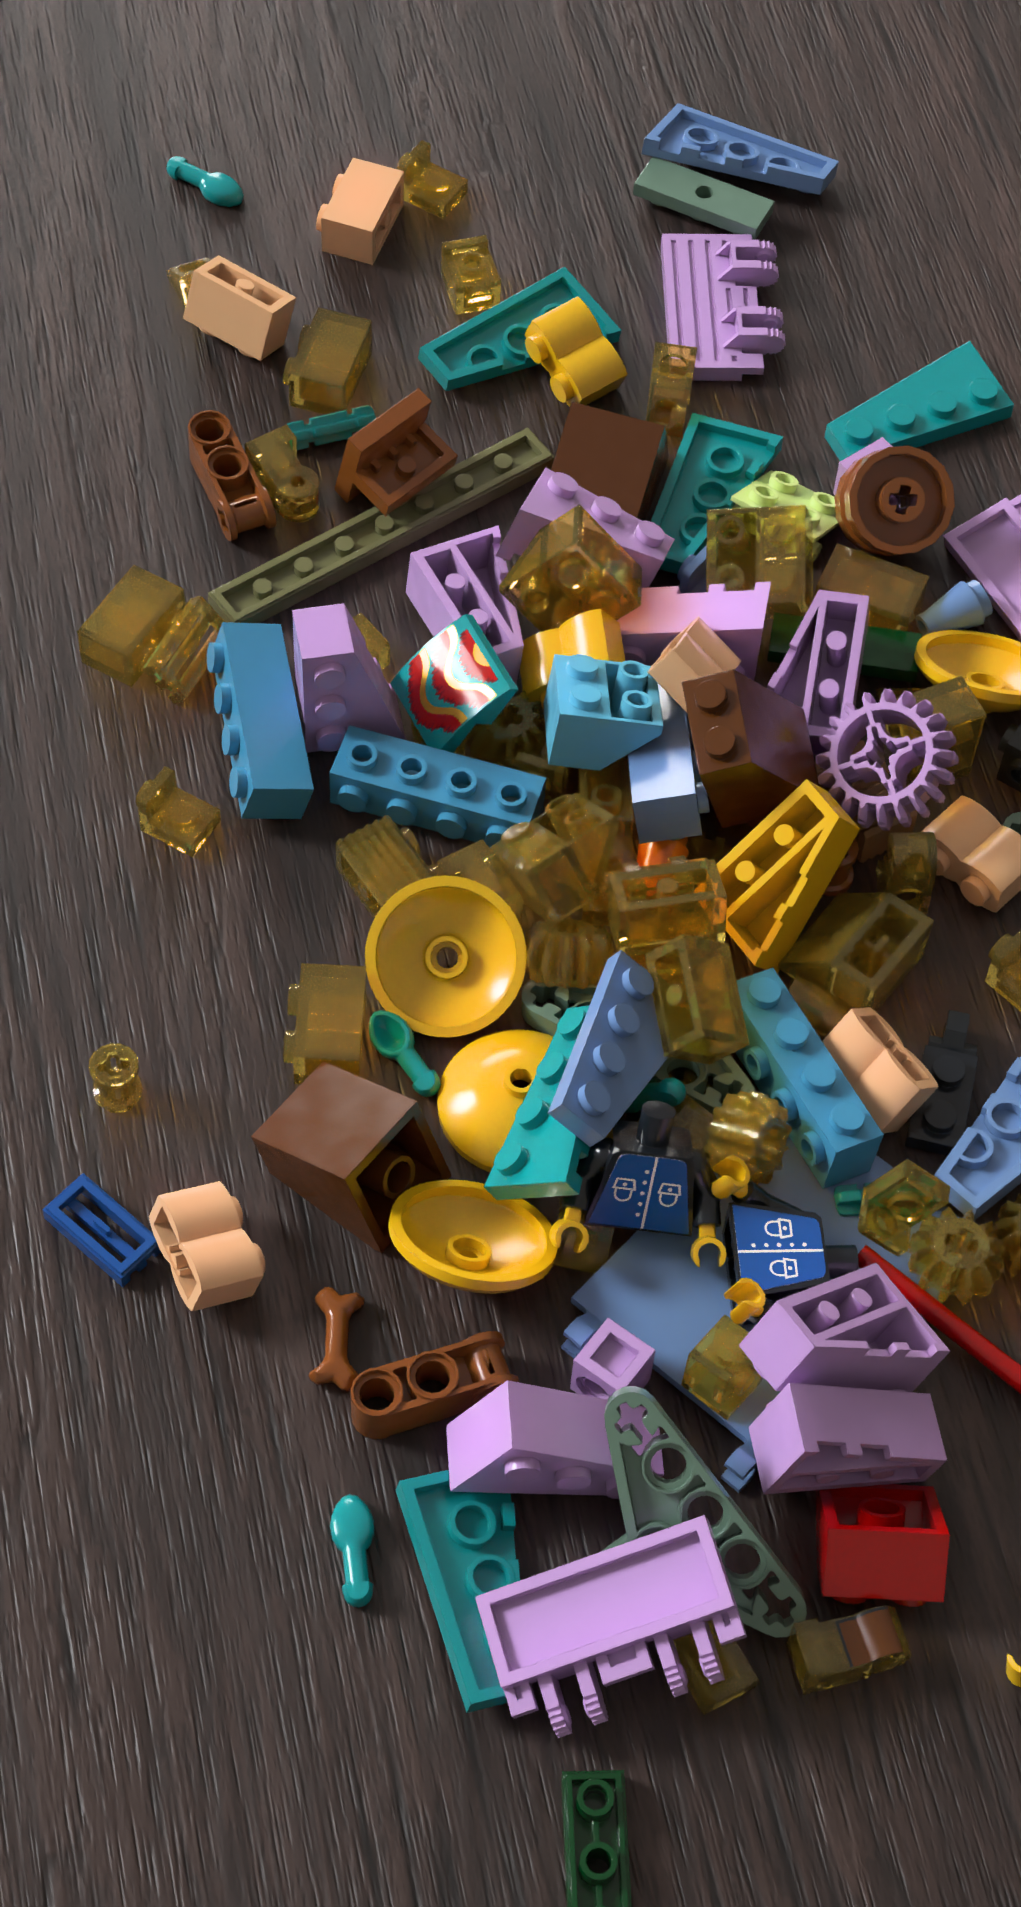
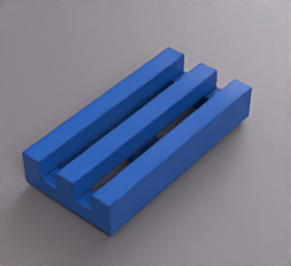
[42,1173,161,1287]

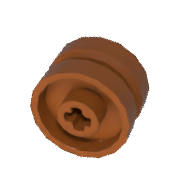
[834,446,955,557]

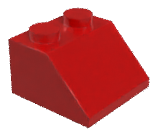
[816,1484,950,1607]

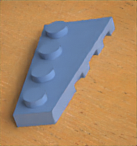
[641,103,839,195]
[548,950,701,1147]
[931,1057,1021,1222]

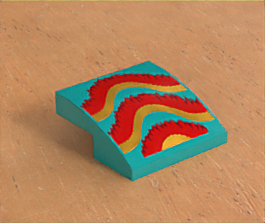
[390,614,518,753]

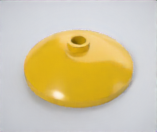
[914,630,1021,714]
[365,876,527,1038]
[437,1029,553,1172]
[388,1180,558,1294]

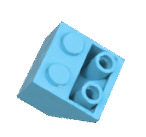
[543,654,663,771]

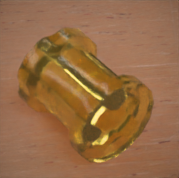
[89,1043,142,1113]

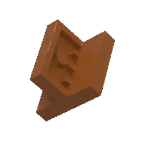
[334,388,458,517]

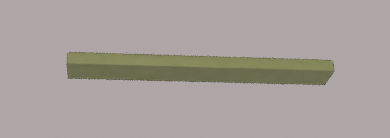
[208,427,555,623]

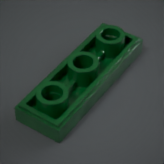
[767,612,922,683]
[561,1770,632,1907]

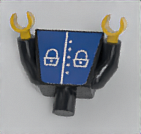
[549,1101,727,1268]
[711,1155,858,1326]

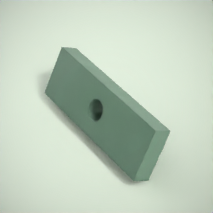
[633,157,775,240]

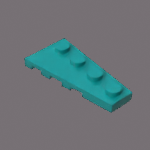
[418,267,622,391]
[824,341,1014,461]
[651,413,784,574]
[484,1006,590,1200]
[395,1470,520,1713]

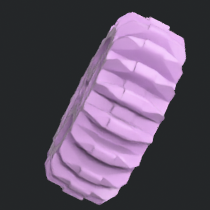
[815,688,959,831]

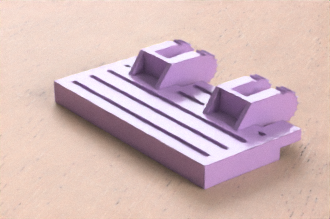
[660,234,786,381]
[943,494,1021,642]
[475,1515,747,1738]

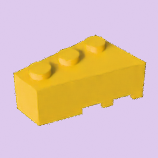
[691,779,860,974]

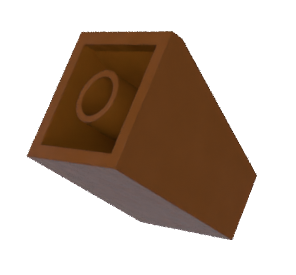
[551,402,669,521]
[682,669,820,828]
[251,1061,452,1253]

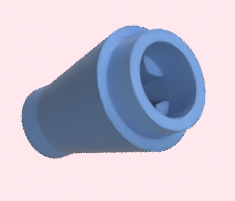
[915,580,993,636]

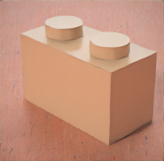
[316,158,404,265]
[183,255,297,361]

